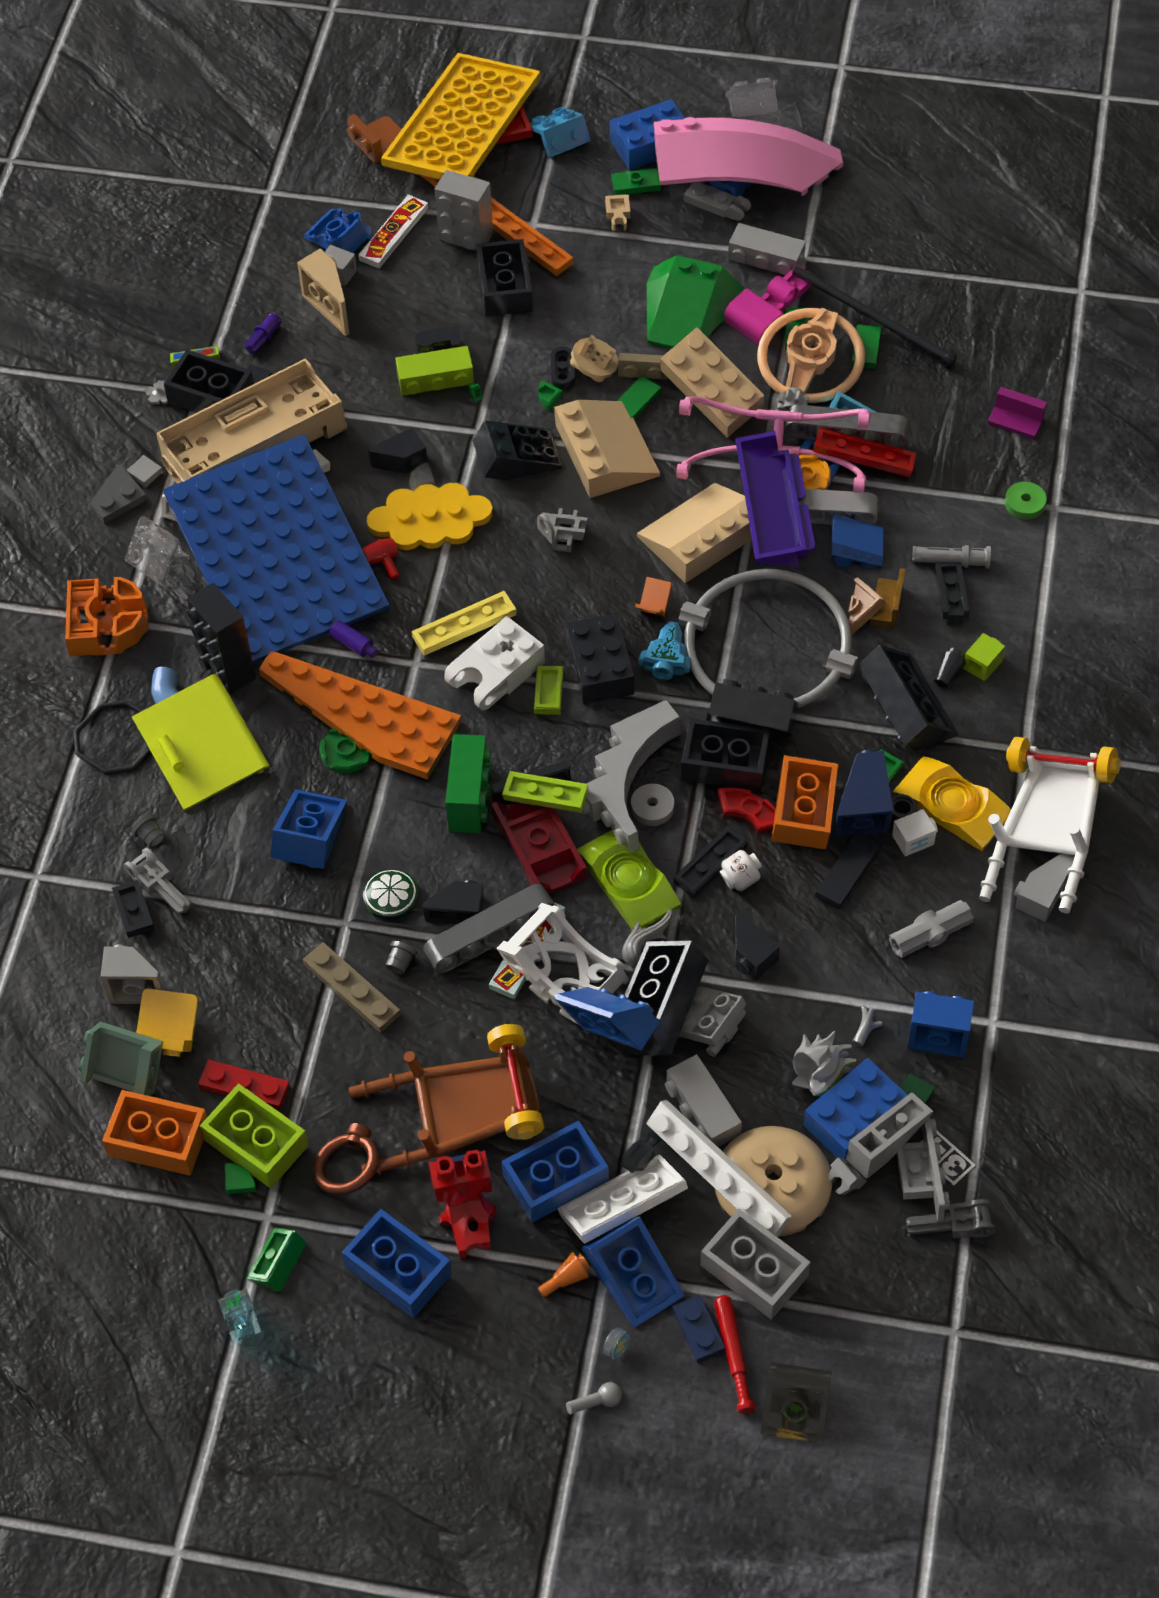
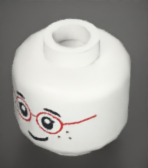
[719,850,762,891]

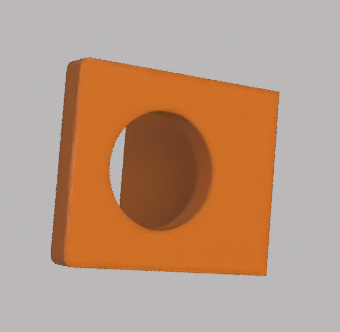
[635,577,672,617]

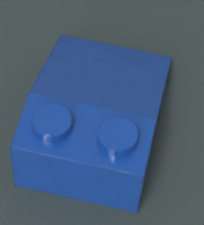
[271,789,347,869]
[581,1217,685,1327]

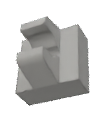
[828,1157,867,1195]

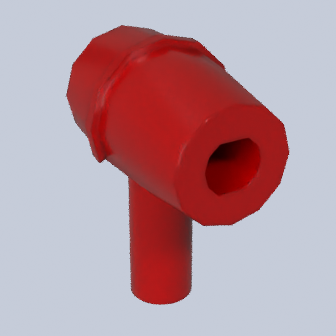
[361,538,400,580]

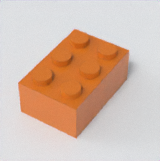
[771,755,838,850]
[102,1090,207,1176]

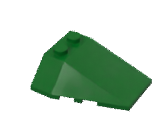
[647,255,745,349]

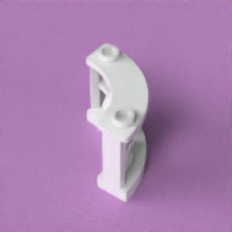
[497,903,629,1024]

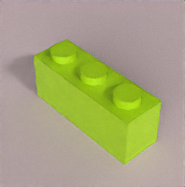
[395,346,474,396]

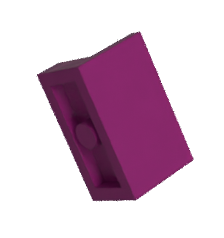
[987,386,1047,439]

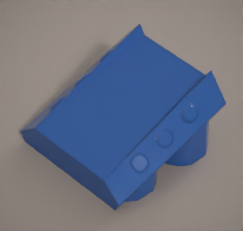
[304,209,372,253]
[831,514,883,568]

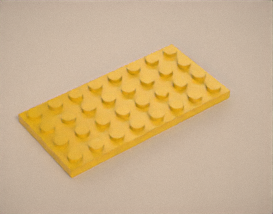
[381,53,541,179]

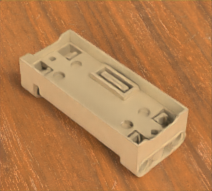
[156,358,347,484]

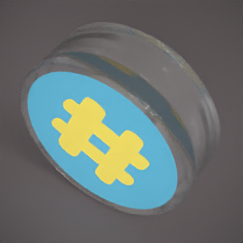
[603,1327,629,1360]

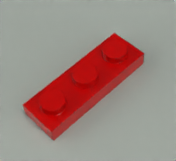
[198,1059,290,1111]

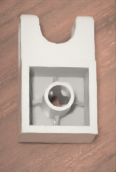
[444,616,545,710]

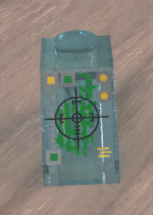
[218,1289,261,1342]

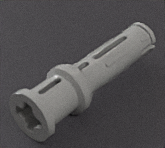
[912,545,991,569]

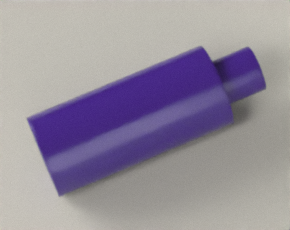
[329,620,378,658]

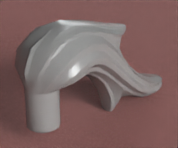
[622,909,672,966]

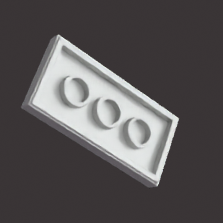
[558,1155,688,1244]

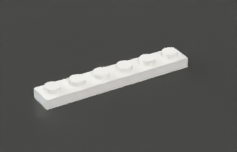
[646,1100,792,1237]

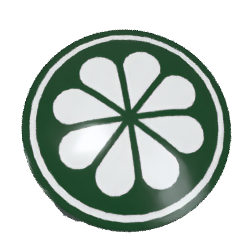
[363,869,418,917]

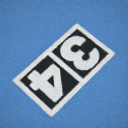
[921,1131,976,1185]

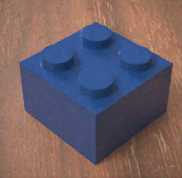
[907,991,974,1058]

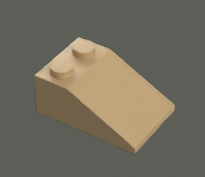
[297,249,349,336]

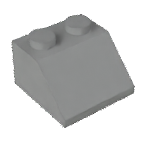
[100,944,164,1004]

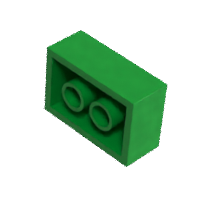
[446,734,492,833]

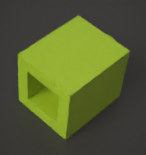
[963,633,1005,681]

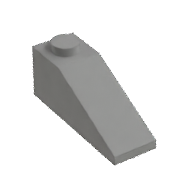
[1014,853,1075,922]
[846,1092,933,1179]

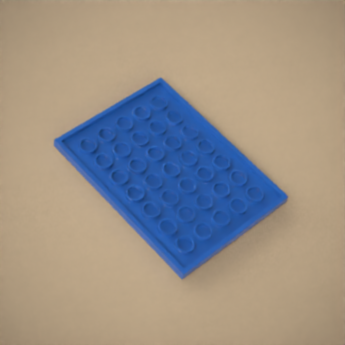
[163,434,389,664]

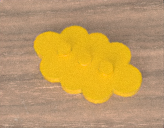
[367,483,493,550]

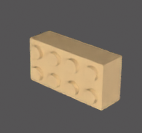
[660,328,764,438]

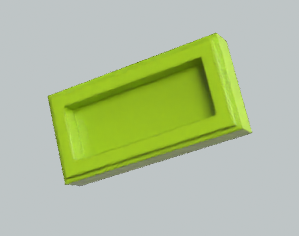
[534,666,564,715]

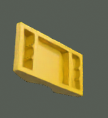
[892,756,1011,851]

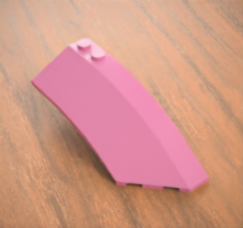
[654,117,843,196]

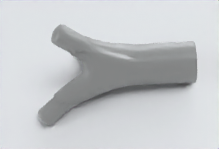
[852,1005,883,1047]

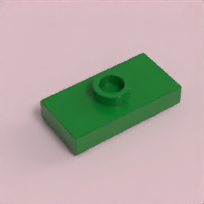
[611,168,661,195]

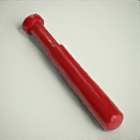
[714,1295,756,1414]

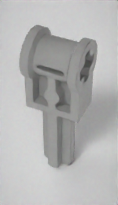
[124,848,191,914]

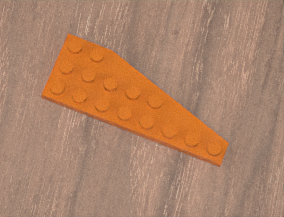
[259,651,461,780]

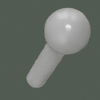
[566,1382,622,1414]

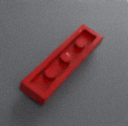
[813,427,916,477]

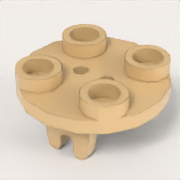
[570,335,618,382]

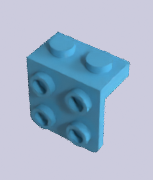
[529,107,591,157]

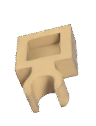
[605,195,630,231]

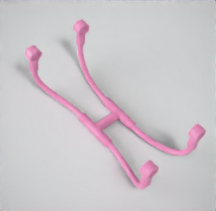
[676,396,871,493]

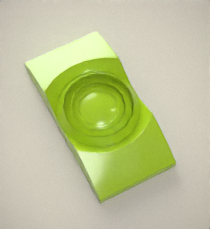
[577,830,681,930]

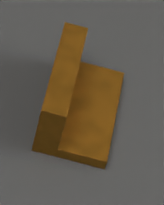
[870,568,905,629]

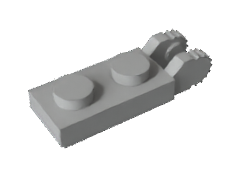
[684,182,751,221]

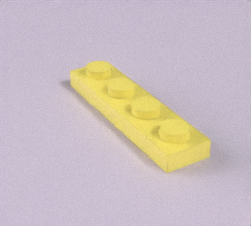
[412,591,517,656]

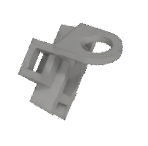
[537,508,587,552]

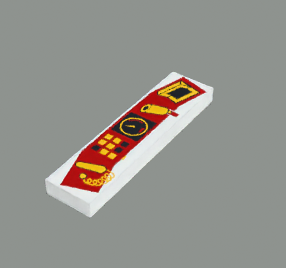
[359,195,428,269]

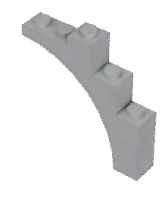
[583,700,681,853]

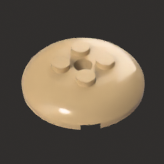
[715,1126,832,1237]

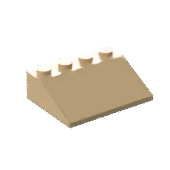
[554,400,660,498]
[637,483,752,583]

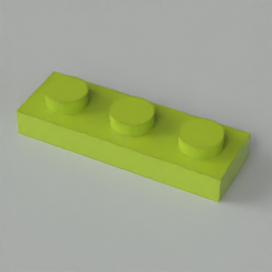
[502,771,589,813]

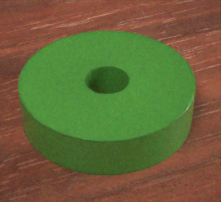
[1005,482,1047,520]

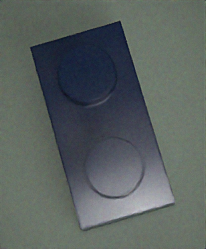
[672,1295,725,1364]

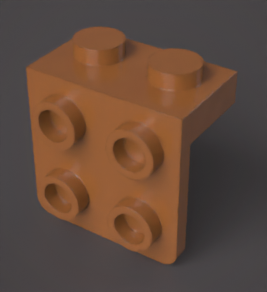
[347,114,402,164]

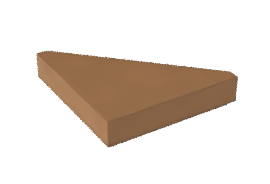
[848,577,886,635]

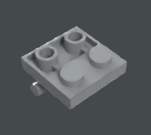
[679,986,746,1057]

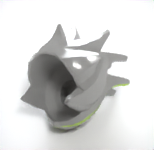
[792,1031,857,1097]

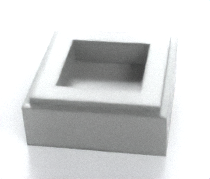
[126,455,163,488]

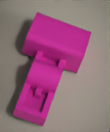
[724,265,812,346]

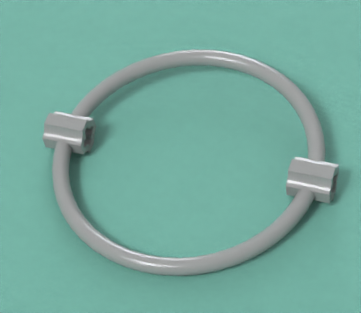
[678,569,858,708]

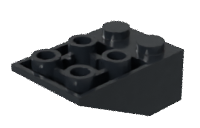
[472,420,562,480]

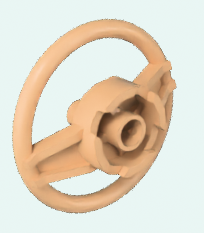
[757,308,865,403]

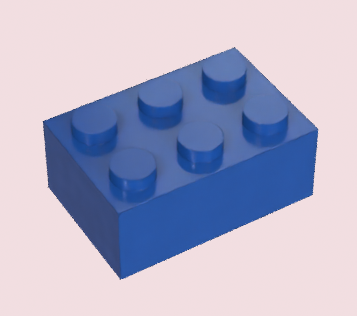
[609,99,685,170]
[803,1058,908,1159]
[502,1120,609,1223]
[342,1209,452,1319]

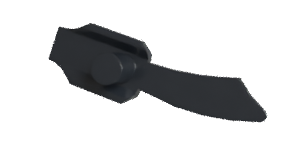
[621,1130,663,1173]

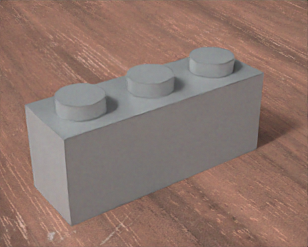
[728,223,806,275]
[665,1054,742,1147]

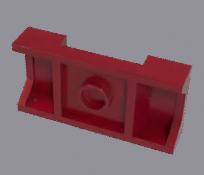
[491,802,587,894]

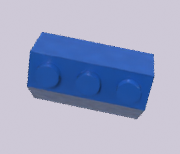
[554,987,660,1050]

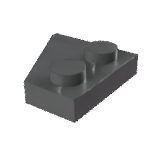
[90,464,147,524]

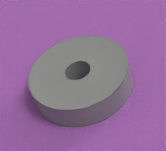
[631,784,674,826]

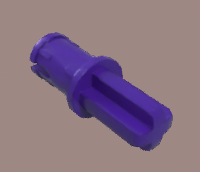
[244,313,282,354]

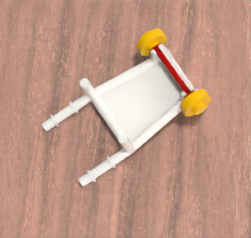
[979,737,1121,913]

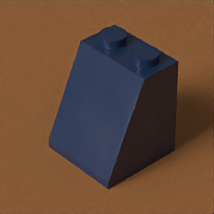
[833,749,893,838]

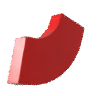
[717,788,776,833]

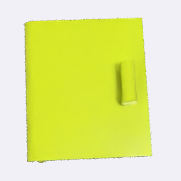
[132,674,270,811]

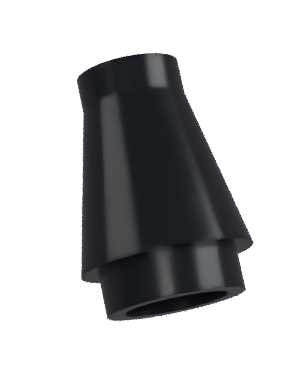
[934,648,966,688]

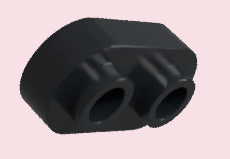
[550,346,575,390]

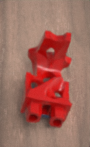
[429,1150,497,1259]

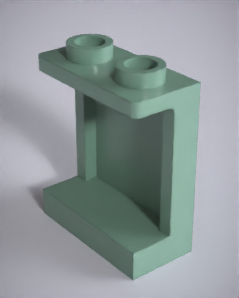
[79,1021,163,1096]

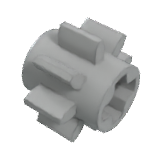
[777,387,809,411]

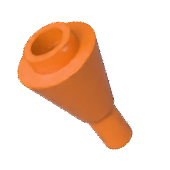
[538,1252,591,1298]

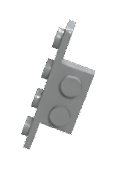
[896,1117,950,1221]

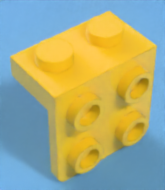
[136,989,199,1057]

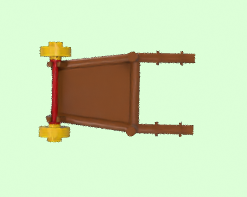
[349,1024,544,1175]

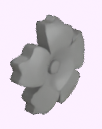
[145,380,168,405]

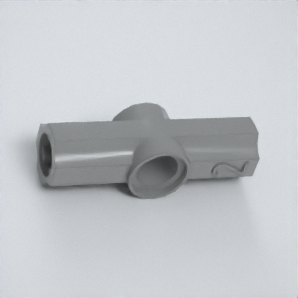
[889,900,974,958]

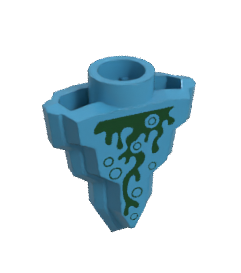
[638,621,691,680]

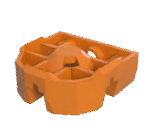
[65,577,149,657]

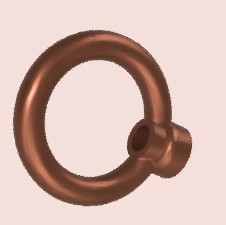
[313,1123,379,1195]

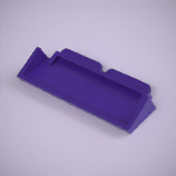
[735,431,815,567]

